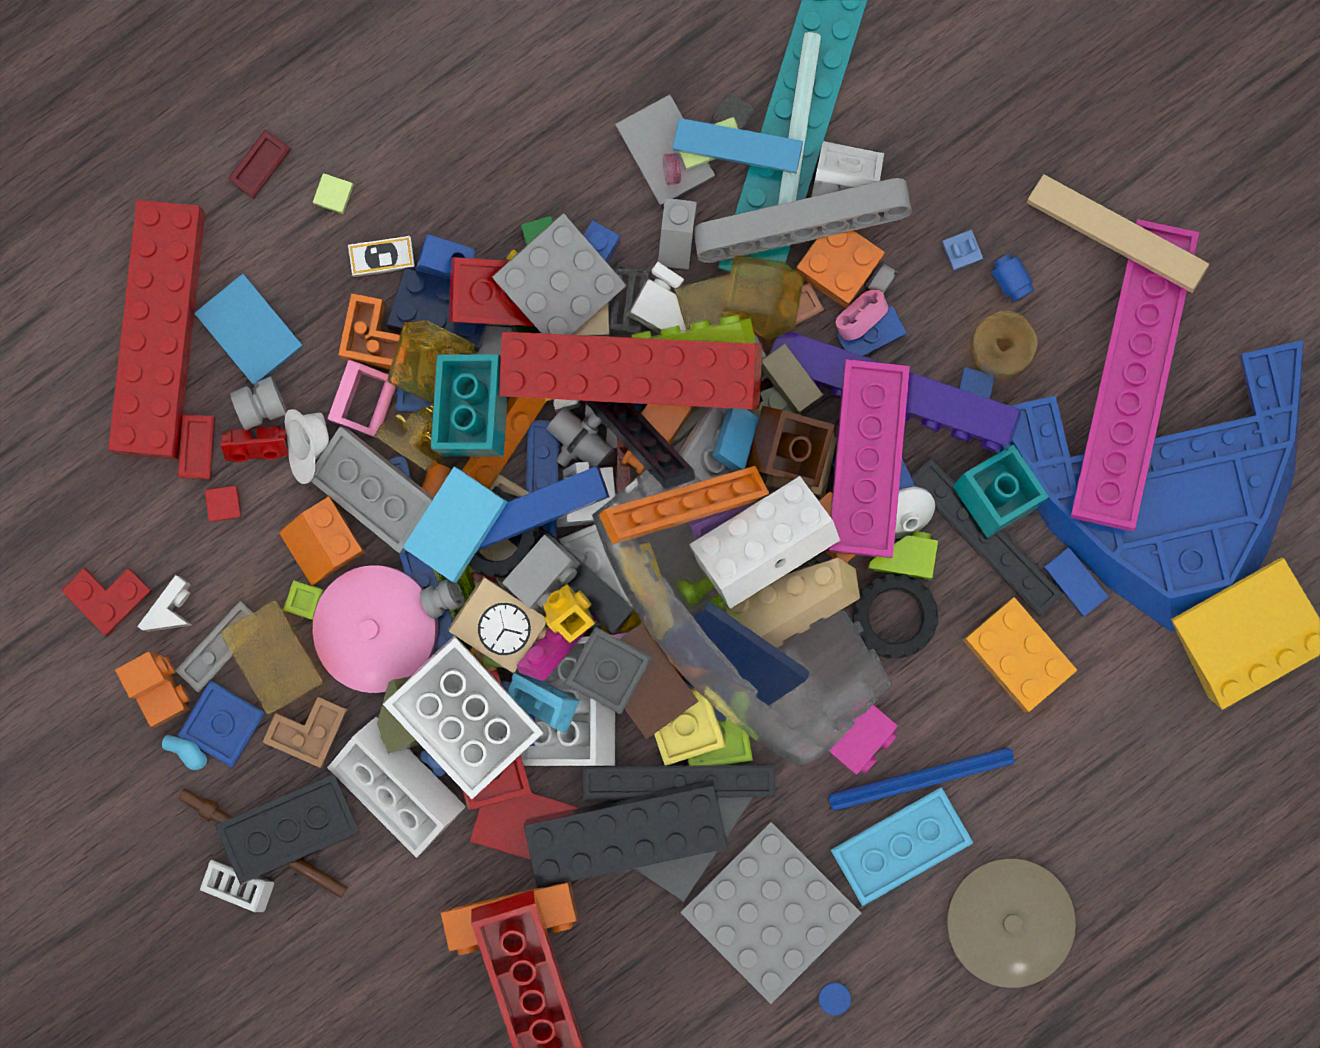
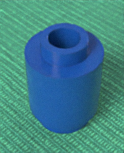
[991,254,1034,303]

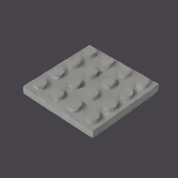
[680,822,861,1004]

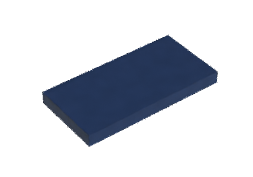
[668,601,810,706]

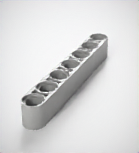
[693,178,912,263]

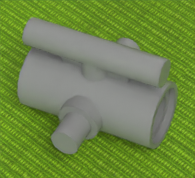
[546,407,615,468]

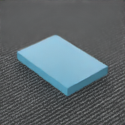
[403,467,508,583]

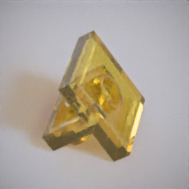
[374,404,445,471]

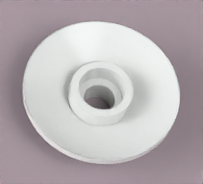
[895,487,935,539]

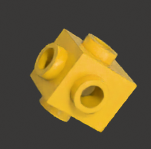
[542,584,595,643]

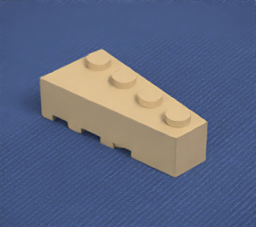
[726,558,860,648]

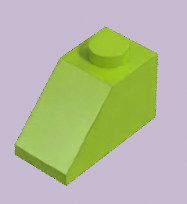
[867,531,938,580]

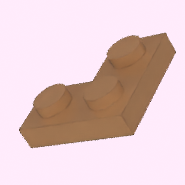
[263,697,348,768]

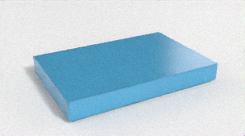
[194,274,303,386]

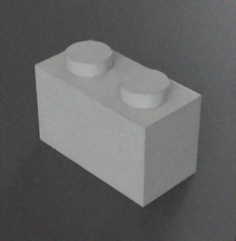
[502,535,581,611]

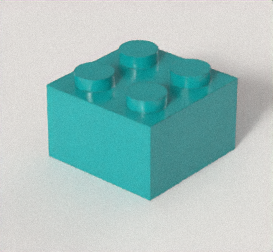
[953,444,1049,538]

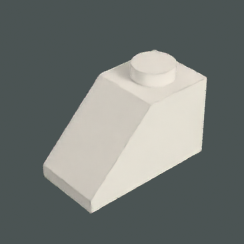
[627,279,686,334]

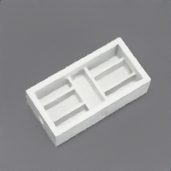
[690,476,840,609]

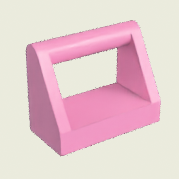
[328,360,399,439]

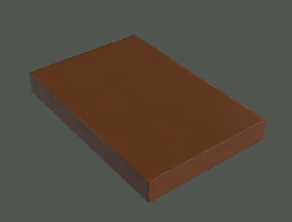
[619,623,698,740]

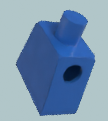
[415,234,475,279]

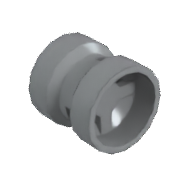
[420,579,464,619]

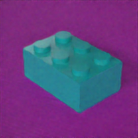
[431,354,507,457]

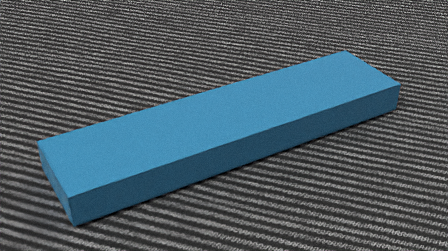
[673,118,803,174]

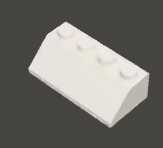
[327,717,466,858]

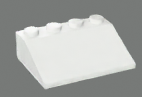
[383,635,543,799]
[514,637,615,766]

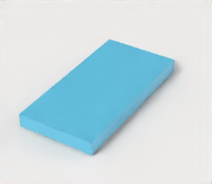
[831,787,973,906]

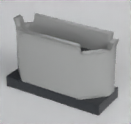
[865,261,898,294]

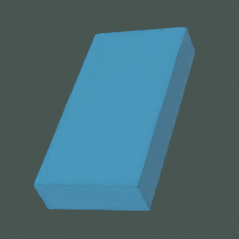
[712,408,759,472]

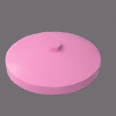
[313,566,439,693]

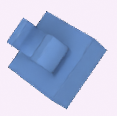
[942,230,983,272]

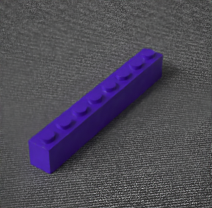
[770,328,1021,453]

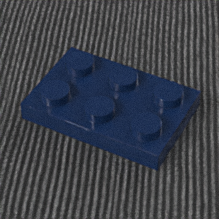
[387,268,487,352]

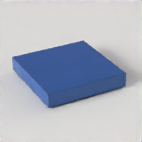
[178,680,266,767]

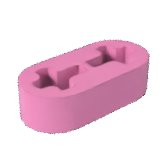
[835,290,889,341]

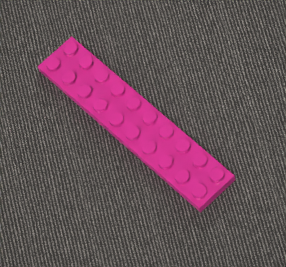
[1070,219,1199,532]

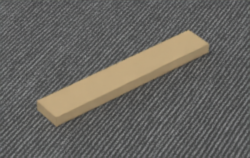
[1027,174,1209,293]

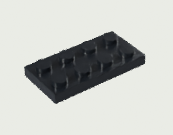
[215,774,359,885]

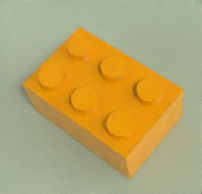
[962,597,1077,713]

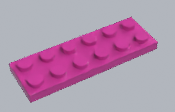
[827,359,910,558]

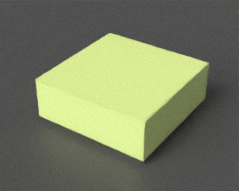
[313,173,354,214]

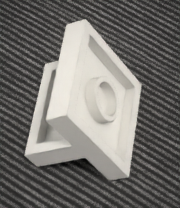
[812,141,884,197]

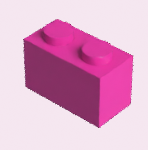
[826,701,898,775]

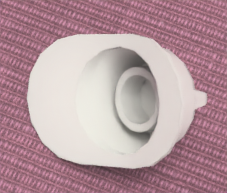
[284,409,329,484]

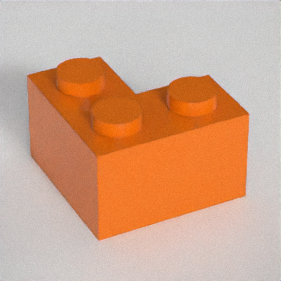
[338,293,411,373]
[115,651,190,728]

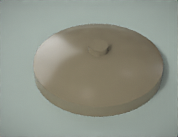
[946,858,1076,988]

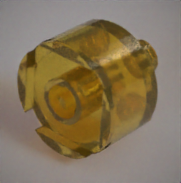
[970,311,1037,379]

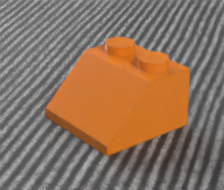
[279,496,366,586]

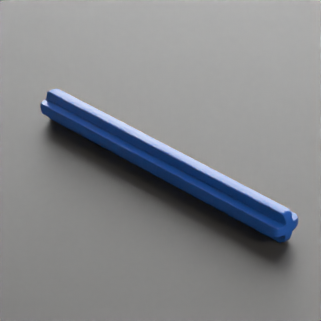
[828,748,1014,811]

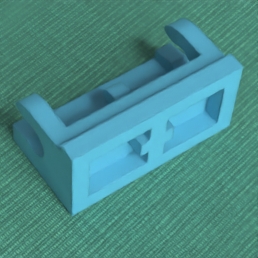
[508,673,580,733]

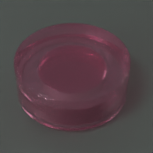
[663,153,681,185]

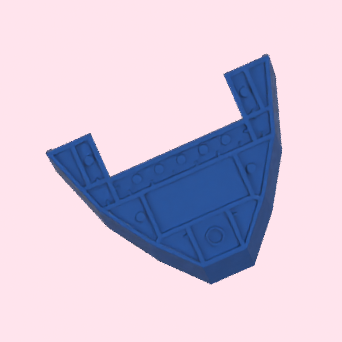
[1000,340,1303,632]

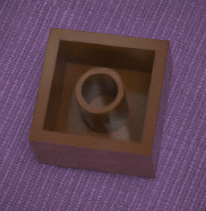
[746,405,835,487]

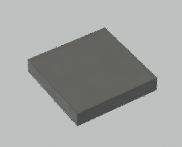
[564,627,652,715]

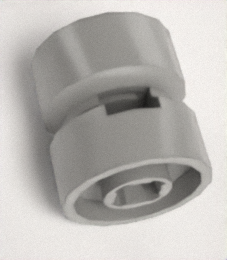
[230,376,287,430]

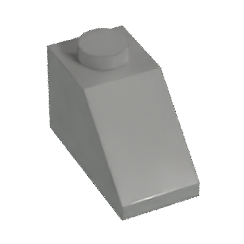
[658,198,697,270]

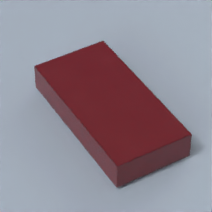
[228,130,291,199]

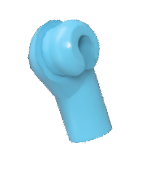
[162,735,207,770]

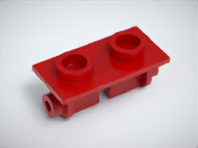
[220,426,289,462]

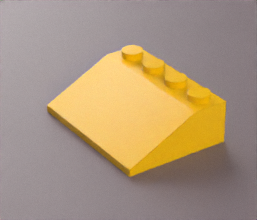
[1171,557,1320,710]

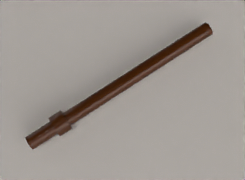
[178,788,348,898]

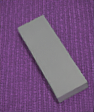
[175,601,264,693]

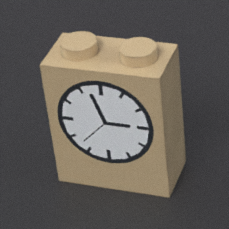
[448,575,549,673]

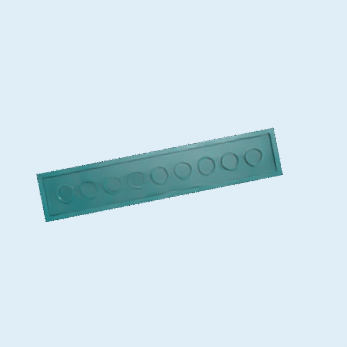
[718,0,867,288]

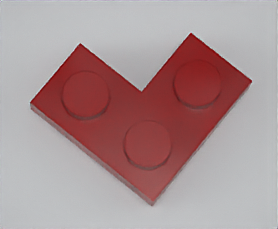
[61,568,153,636]

